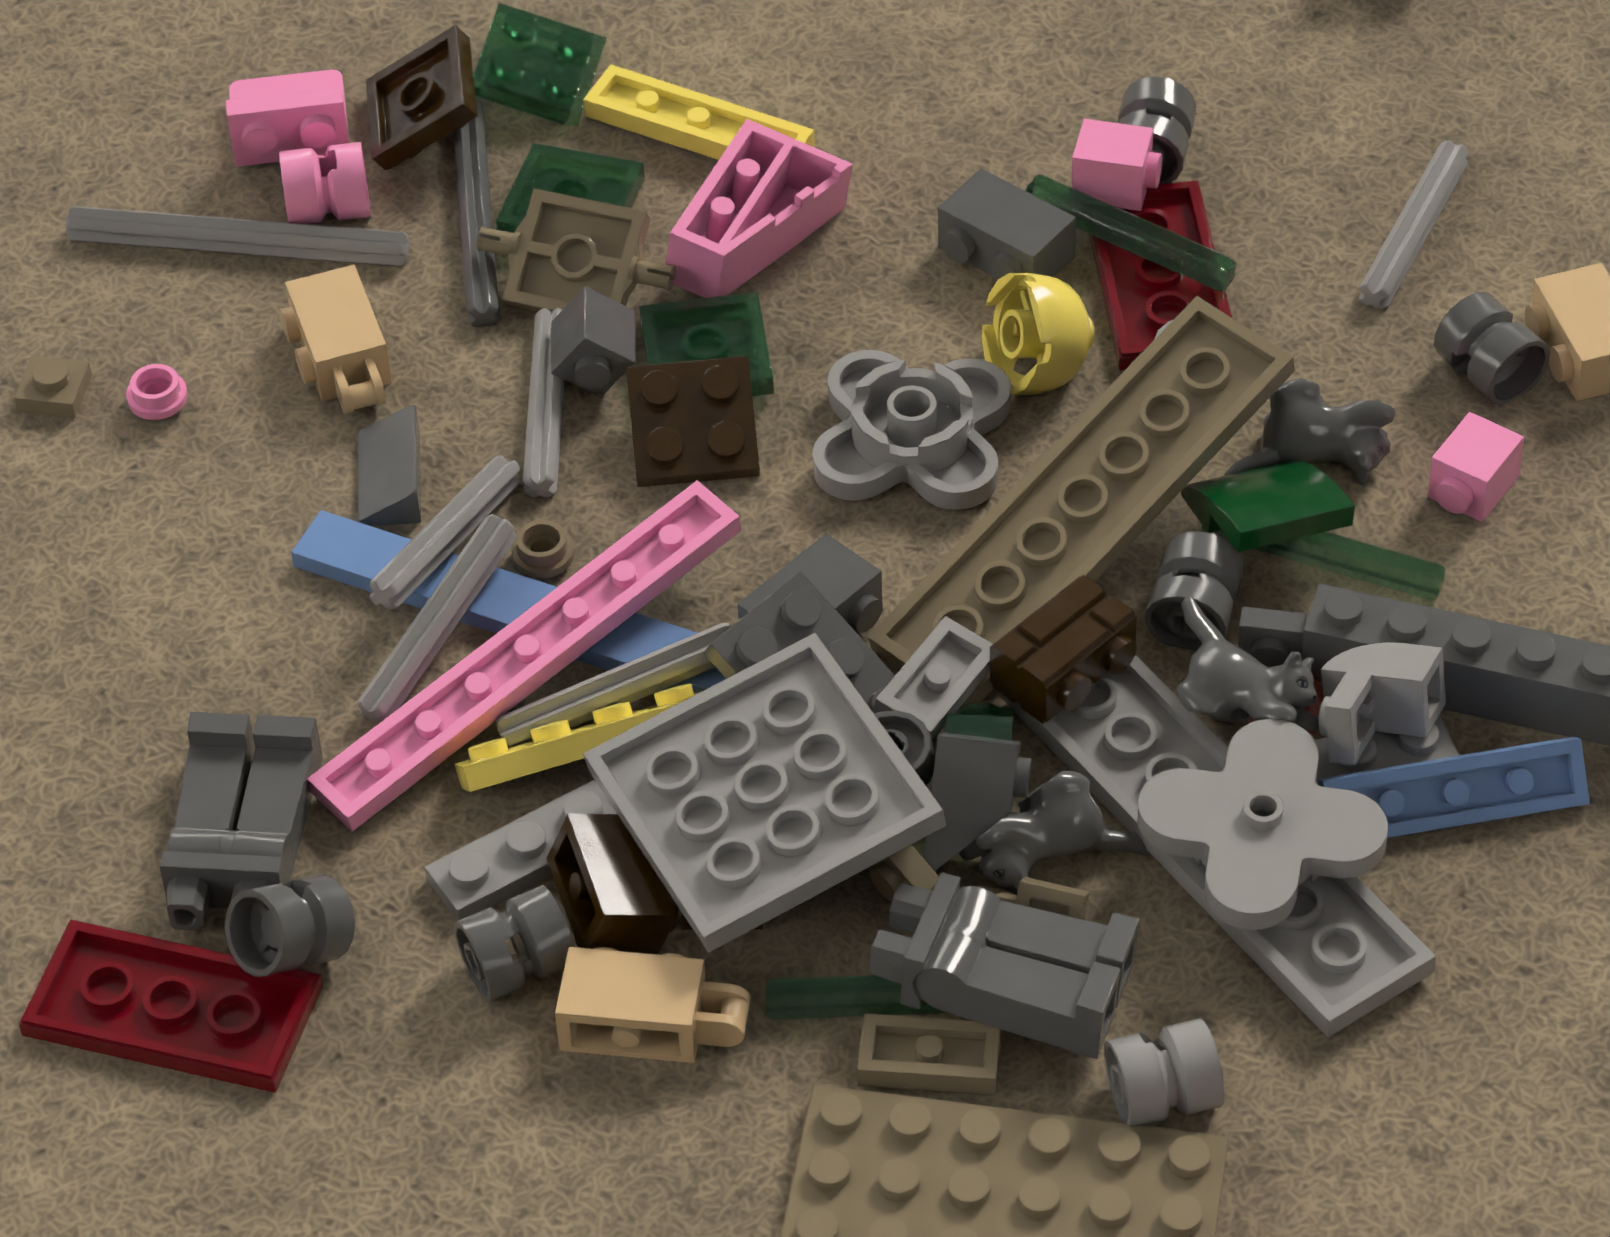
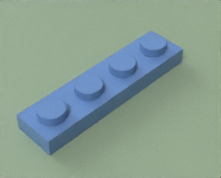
[1317,737,1590,838]

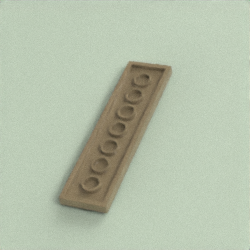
[868,296,1295,717]

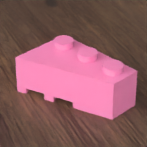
[665,119,853,303]

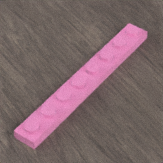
[307,480,741,832]

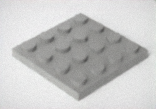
[583,633,947,953]

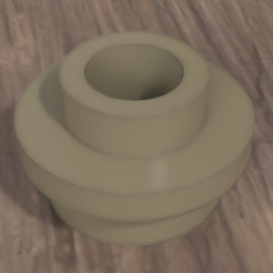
[511,520,574,578]

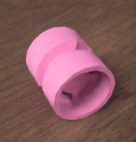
[279,142,371,224]

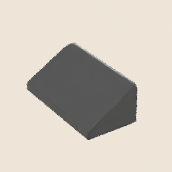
[358,405,421,526]

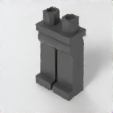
[160,712,323,931]
[869,872,1140,1059]

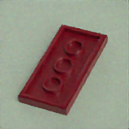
[1082,180,1232,370]
[19,919,323,1093]

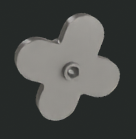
[812,350,1011,510]
[1137,719,1388,930]

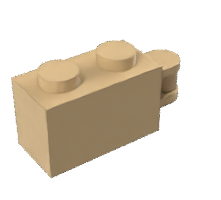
[280,264,392,414]
[555,947,751,1063]

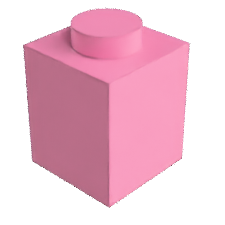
[1072,119,1162,211]
[1428,412,1524,522]

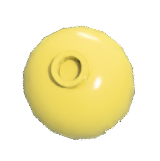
[982,273,1094,395]

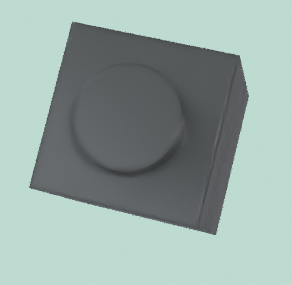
[551,287,635,395]

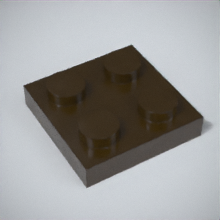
[366,25,478,170]
[626,356,760,487]

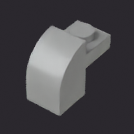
[1319,643,1446,766]

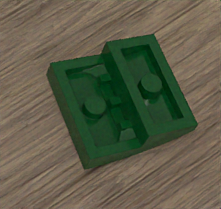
[1181,460,1355,552]

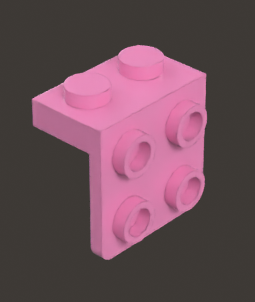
[226,70,349,167]

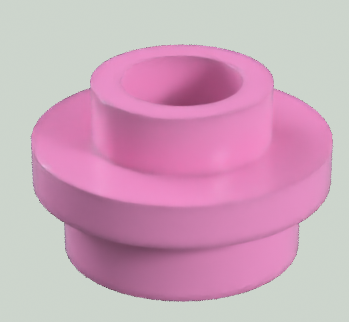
[126,364,188,420]

